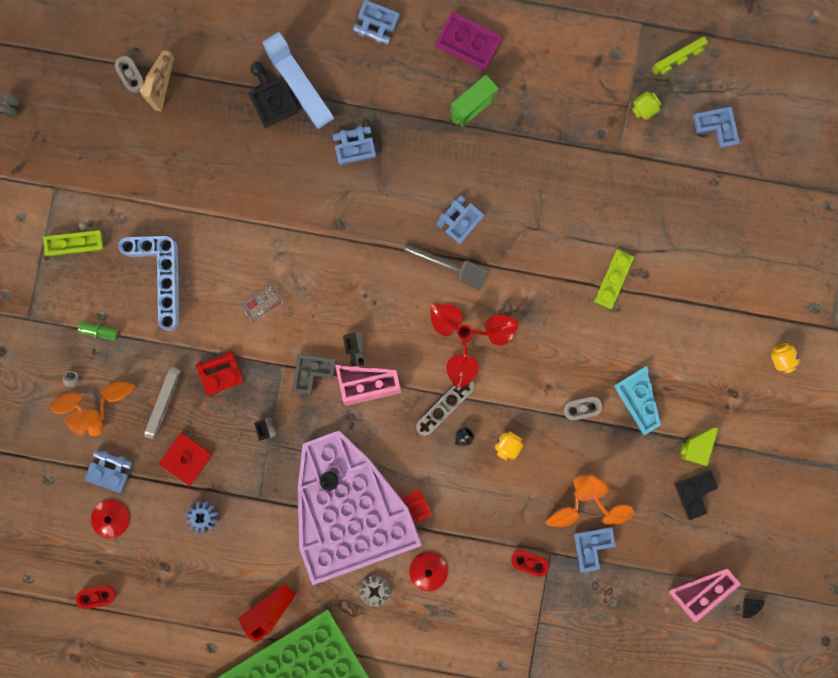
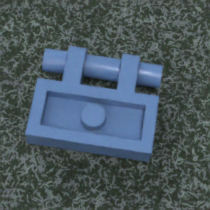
[353,0,400,44]
[332,126,376,165]
[435,195,485,245]
[84,450,132,493]

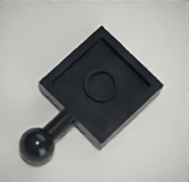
[248,61,299,128]

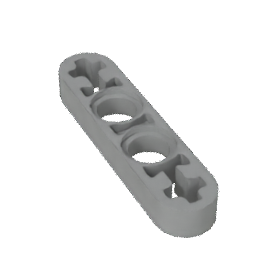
[144,367,181,440]
[416,382,474,436]

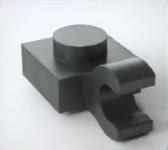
[343,332,366,367]

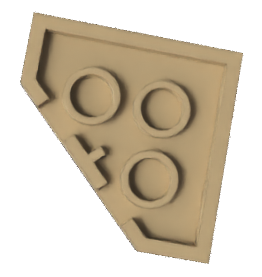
[141,51,174,112]

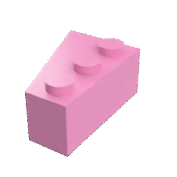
[335,365,401,406]
[668,569,741,622]

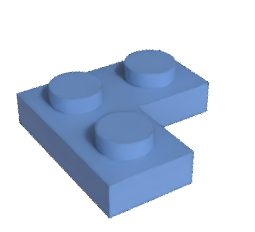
[693,107,740,149]
[573,527,616,573]

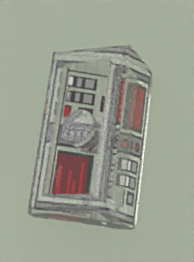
[240,283,284,322]

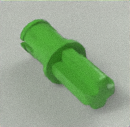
[78,321,118,341]

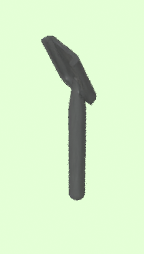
[404,245,489,291]

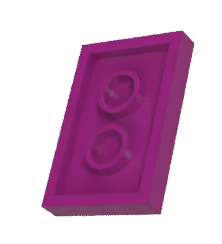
[435,12,502,71]

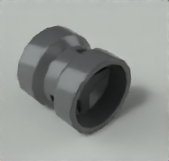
[0,93,22,118]

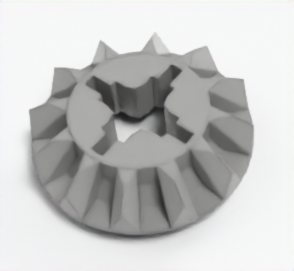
[359,576,390,607]

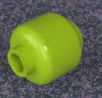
[632,91,661,120]

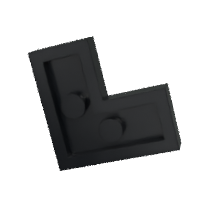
[674,470,718,520]

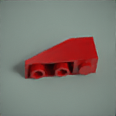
[238,584,296,643]

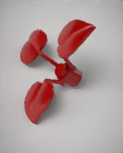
[430,304,519,388]

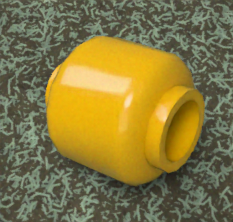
[771,343,800,373]
[494,431,523,461]

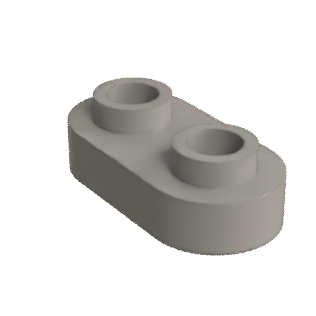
[115,56,144,93]
[563,397,602,420]

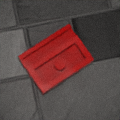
[402,489,432,524]

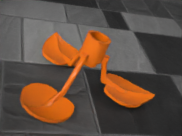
[50,382,136,436]
[545,474,635,527]

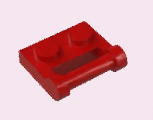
[195,351,244,396]

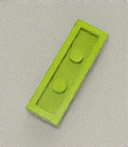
[652,36,708,76]
[43,230,104,256]
[594,250,634,310]

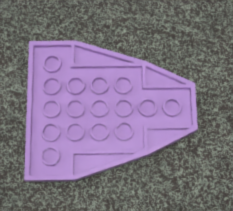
[298,431,422,585]

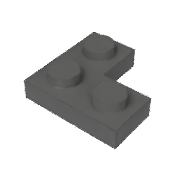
[292,354,336,395]

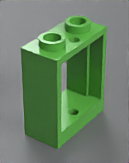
[450,75,499,127]

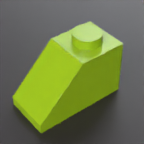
[680,428,718,466]

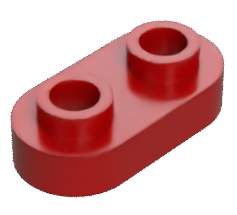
[511,550,549,577]
[75,585,116,609]

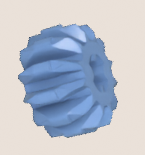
[185,501,218,534]

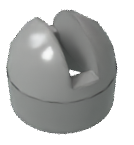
[62,371,78,388]

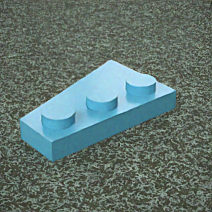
[613,366,661,435]

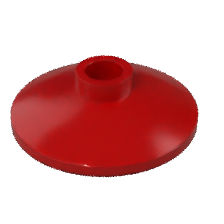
[91,500,130,538]
[409,552,448,591]

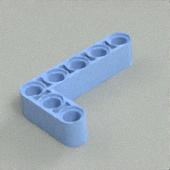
[262,31,334,129]
[118,236,179,331]

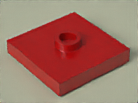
[158,433,213,486]

